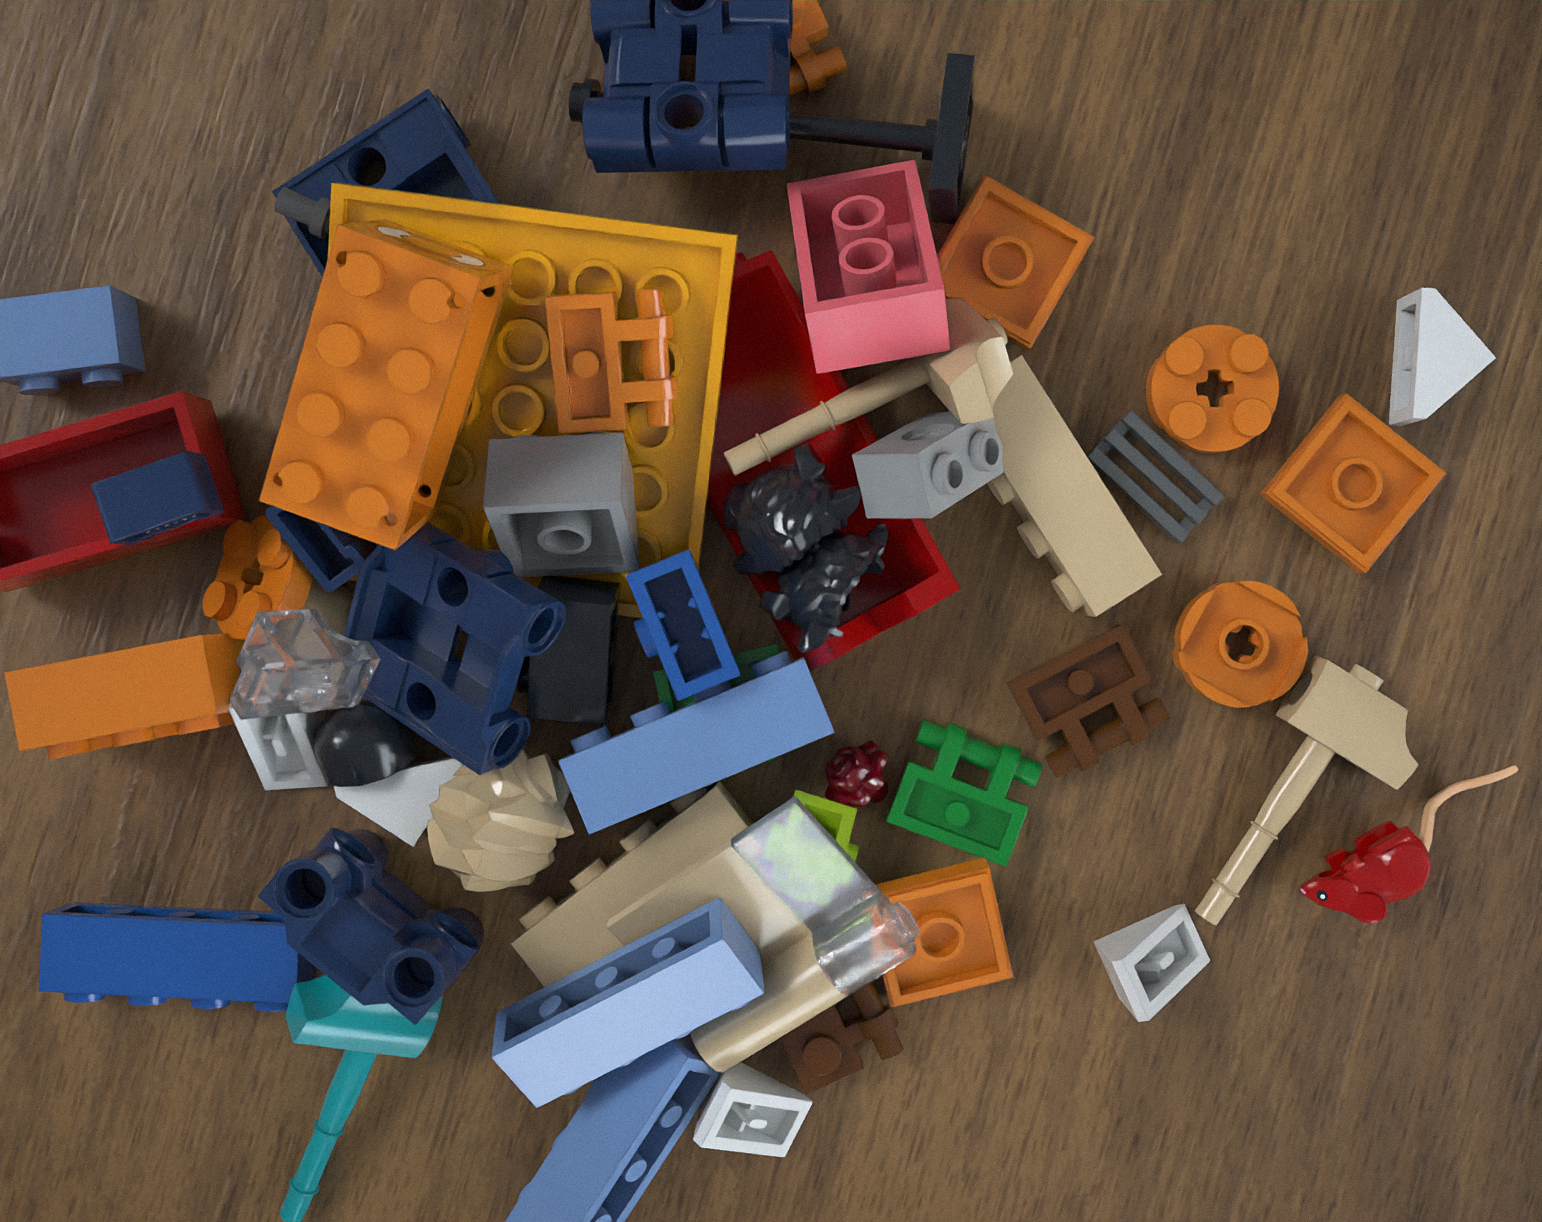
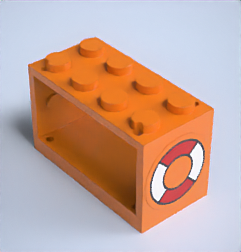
[259,219,514,550]

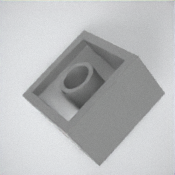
[483,432,640,577]

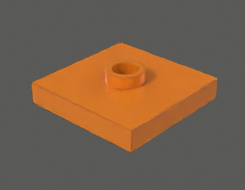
[937,174,1095,352]
[1259,393,1446,574]
[861,857,1014,1008]

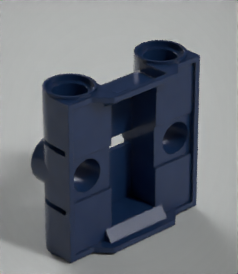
[582,0,793,173]
[272,89,508,277]
[342,522,566,775]
[258,828,484,1025]

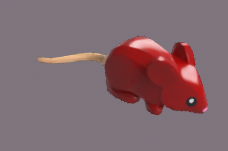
[1300,765,1518,924]

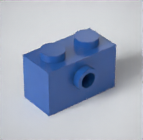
[626,548,740,701]

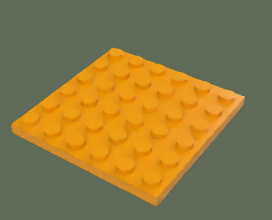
[328,183,738,618]

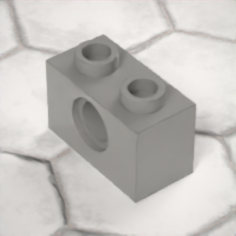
[852,412,1004,518]

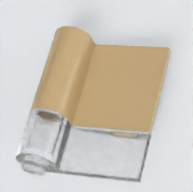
[607,796,920,1073]

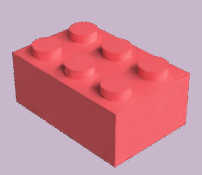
[787,160,950,374]

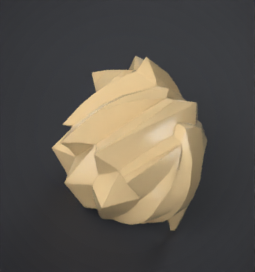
[427,750,574,892]

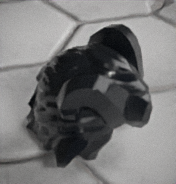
[723,443,862,575]
[759,522,889,653]

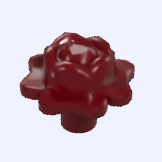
[824,740,888,807]

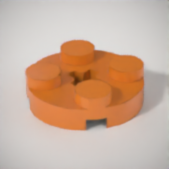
[1146,325,1279,454]
[202,515,313,645]
[1172,581,1308,708]

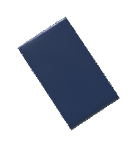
[90,451,225,545]
[265,506,377,592]

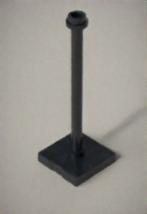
[569,53,975,225]

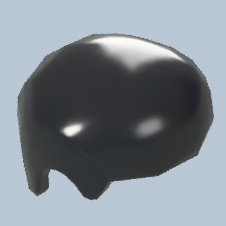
[314,700,418,787]

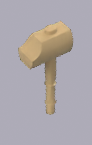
[724,298,1013,476]
[1195,656,1419,926]

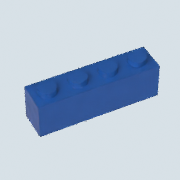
[39,902,316,1012]

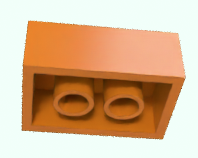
[4,633,259,759]

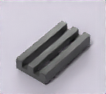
[1086,410,1224,544]

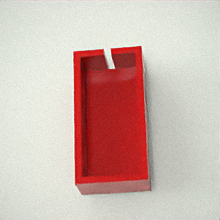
[0,391,247,592]

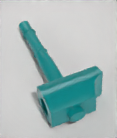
[279,975,443,1222]

